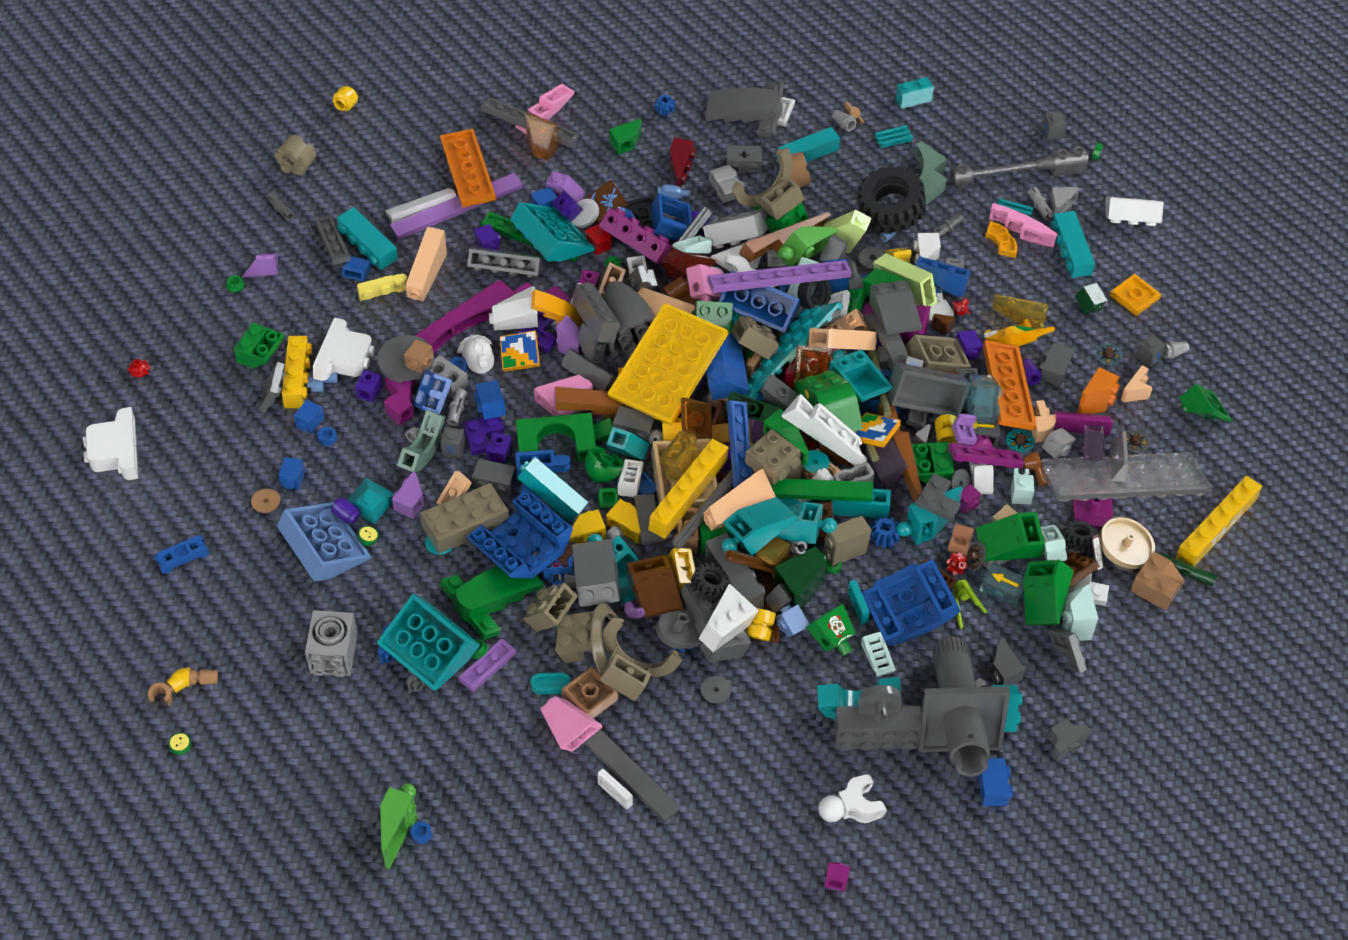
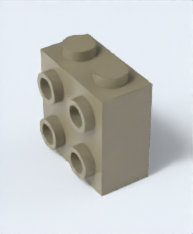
[731,315,779,360]
[745,429,801,485]
[822,516,872,566]
[523,583,578,632]

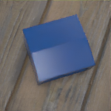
[342,256,371,282]

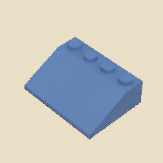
[277,502,371,582]

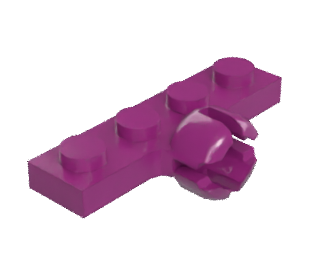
[948,434,1025,468]

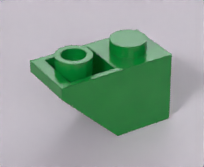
[609,119,641,155]

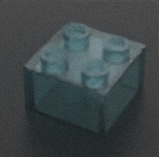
[966,374,1002,422]

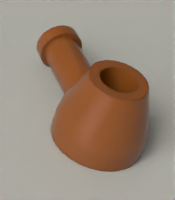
[1023,452,1047,487]

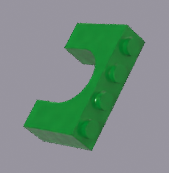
[516,413,596,462]

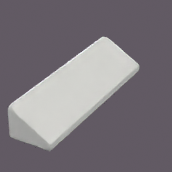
[385,188,456,223]

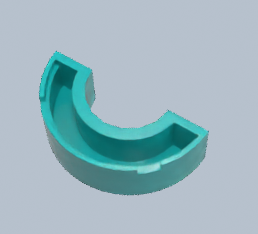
[817,677,901,720]

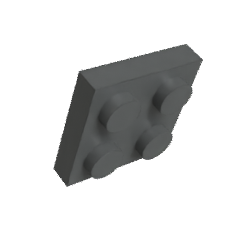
[258,361,285,413]

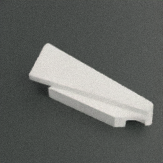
[782,394,867,465]

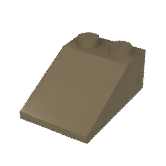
[905,335,971,371]

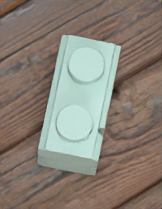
[1041,525,1067,561]

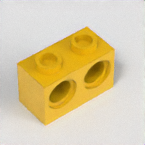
[666,548,695,592]

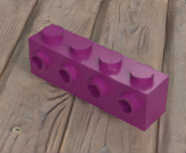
[599,207,672,264]

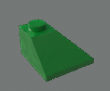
[1179,384,1232,422]

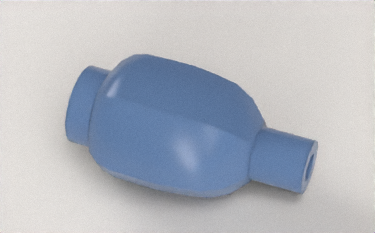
[657,185,689,200]

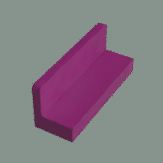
[1053,411,1113,436]

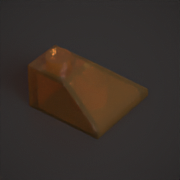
[525,112,558,161]
[794,346,832,383]
[681,397,712,441]

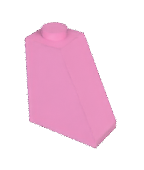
[534,374,593,416]
[540,696,602,752]

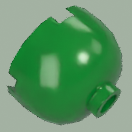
[585,447,624,483]

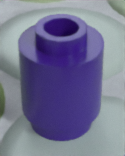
[331,497,361,525]

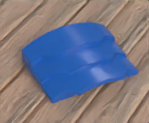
[861,559,960,646]

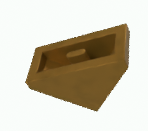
[756,537,790,565]

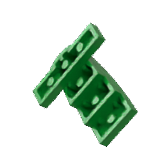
[439,566,543,640]

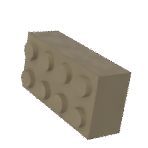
[420,483,509,554]

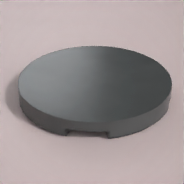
[377,335,434,383]

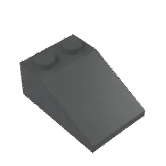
[869,280,922,335]
[572,539,622,607]

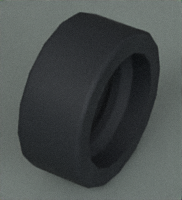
[797,280,832,309]

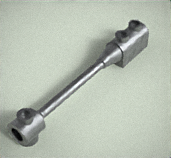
[950,146,1088,189]

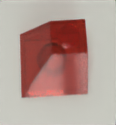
[662,248,716,279]

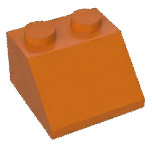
[1077,367,1120,415]

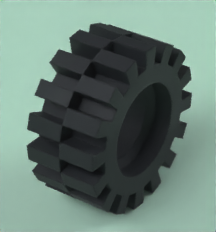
[1062,519,1099,553]
[690,563,729,601]

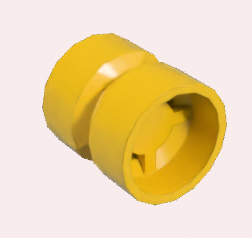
[934,414,959,445]
[745,608,776,642]

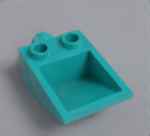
[829,349,893,402]
[896,486,963,545]
[722,497,798,556]
[776,502,837,544]
[587,534,639,604]

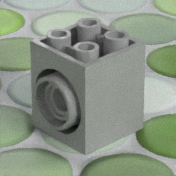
[305,610,358,677]

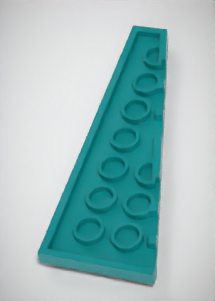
[742,302,843,399]

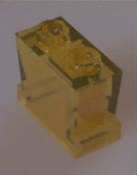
[659,431,701,482]

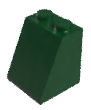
[773,546,827,610]

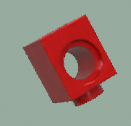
[585,224,612,255]

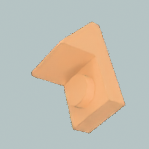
[1121,365,1152,402]
[436,471,472,505]

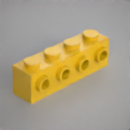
[282,336,312,408]

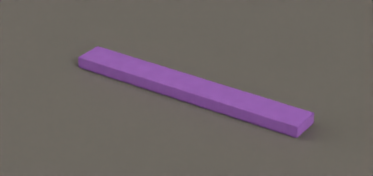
[390,173,523,240]
[707,260,852,293]

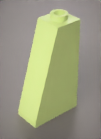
[873,253,937,307]

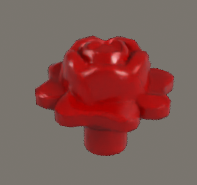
[952,297,971,317]
[127,359,151,378]
[946,552,968,576]

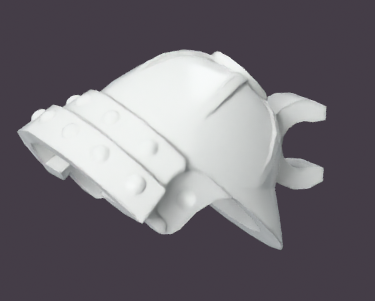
[457,334,494,373]

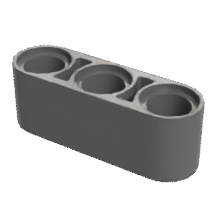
[634,494,661,545]

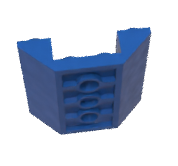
[466,490,573,578]

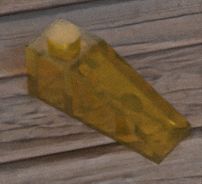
[992,294,1049,329]

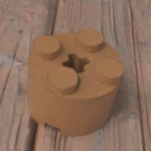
[777,152,811,188]

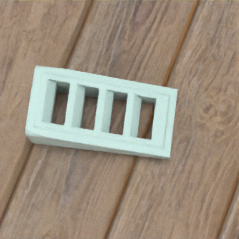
[673,235,712,253]
[861,632,896,678]

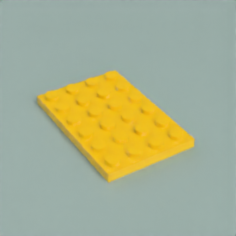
[607,303,729,426]

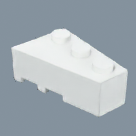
[699,584,759,652]

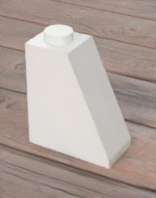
[489,286,538,331]

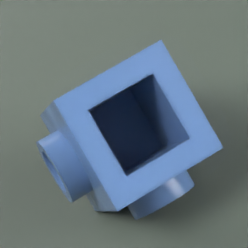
[776,604,809,638]

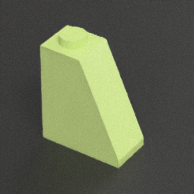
[823,210,871,254]

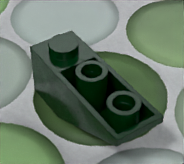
[725,391,785,424]

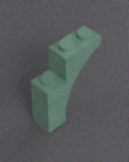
[905,141,947,205]

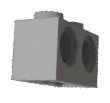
[431,355,468,398]

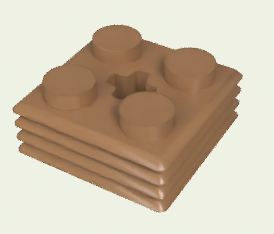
[562,666,618,718]

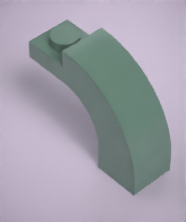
[397,410,446,472]

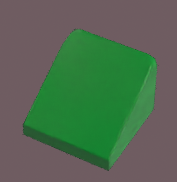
[593,418,612,442]
[598,488,618,508]

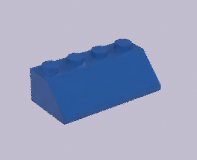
[718,270,801,333]
[706,332,749,400]

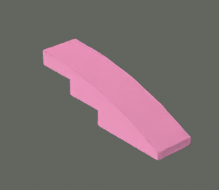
[515,84,575,135]
[989,203,1057,248]

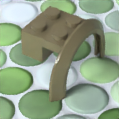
[732,148,805,220]
[555,603,618,675]
[599,618,682,701]

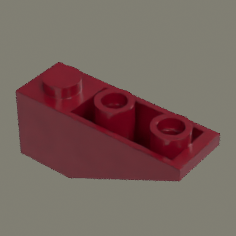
[670,137,697,188]

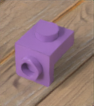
[952,414,977,445]

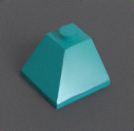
[347,478,394,524]

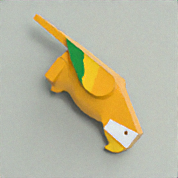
[984,319,1055,346]

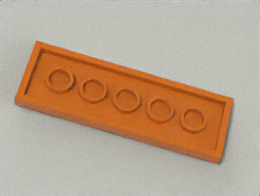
[440,129,496,208]
[983,340,1037,431]

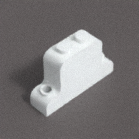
[313,318,375,381]
[83,407,138,480]

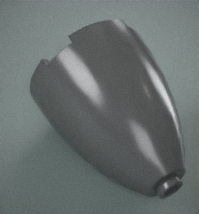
[603,281,656,356]

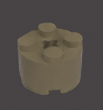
[274,135,316,176]

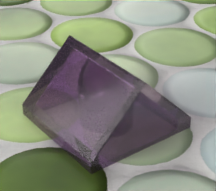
[864,438,908,490]

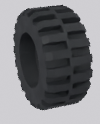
[857,165,926,234]

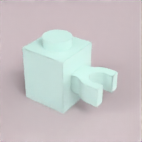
[1011,468,1034,504]

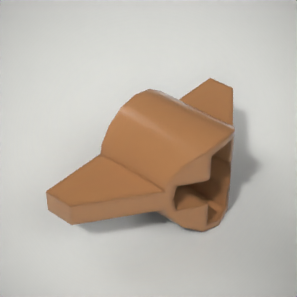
[844,101,864,125]

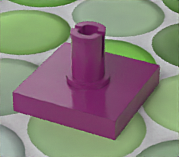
[1072,493,1113,531]

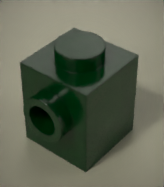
[1075,283,1107,314]

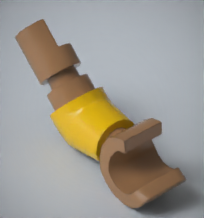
[148,667,218,706]

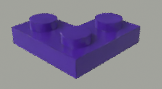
[517,311,557,354]
[463,417,504,456]

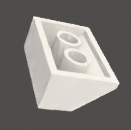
[1106,196,1164,226]

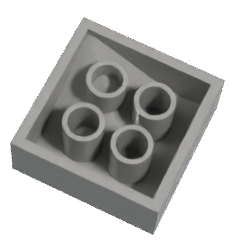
[703,209,769,249]

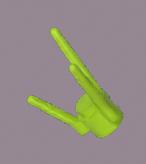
[952,580,987,629]

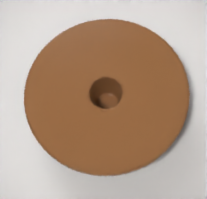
[251,489,280,513]

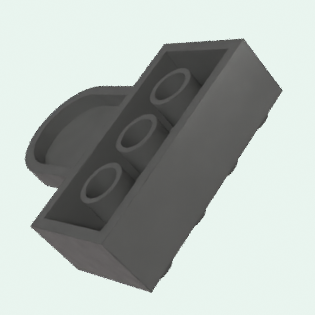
[656,581,751,663]
[833,685,922,751]

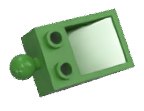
[776,226,839,267]
[380,783,418,870]

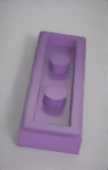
[458,638,516,692]

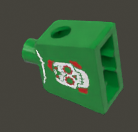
[806,604,855,656]

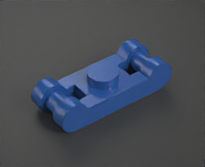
[154,535,210,574]

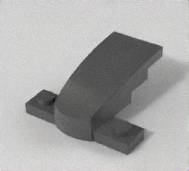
[705,80,784,139]

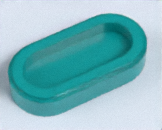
[530,673,571,695]

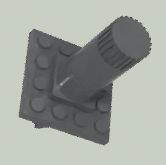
[918,636,1010,777]

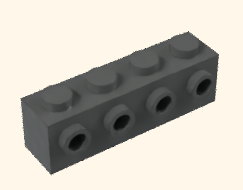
[467,246,543,278]
[572,283,620,342]

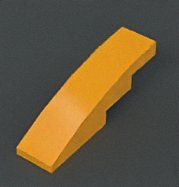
[531,289,584,328]

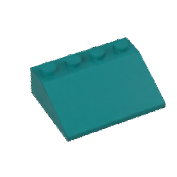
[510,202,595,262]
[377,594,480,691]

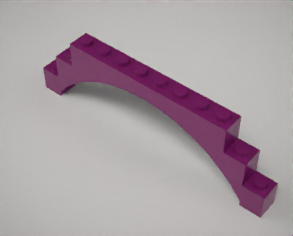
[384,279,570,426]

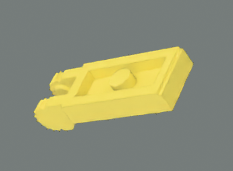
[357,273,408,301]

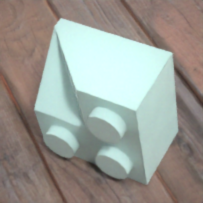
[1061,585,1098,641]

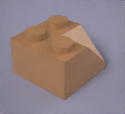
[1131,551,1185,610]

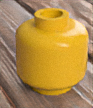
[333,86,358,111]

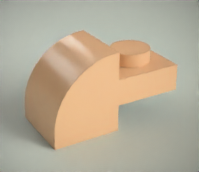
[1032,400,1056,443]

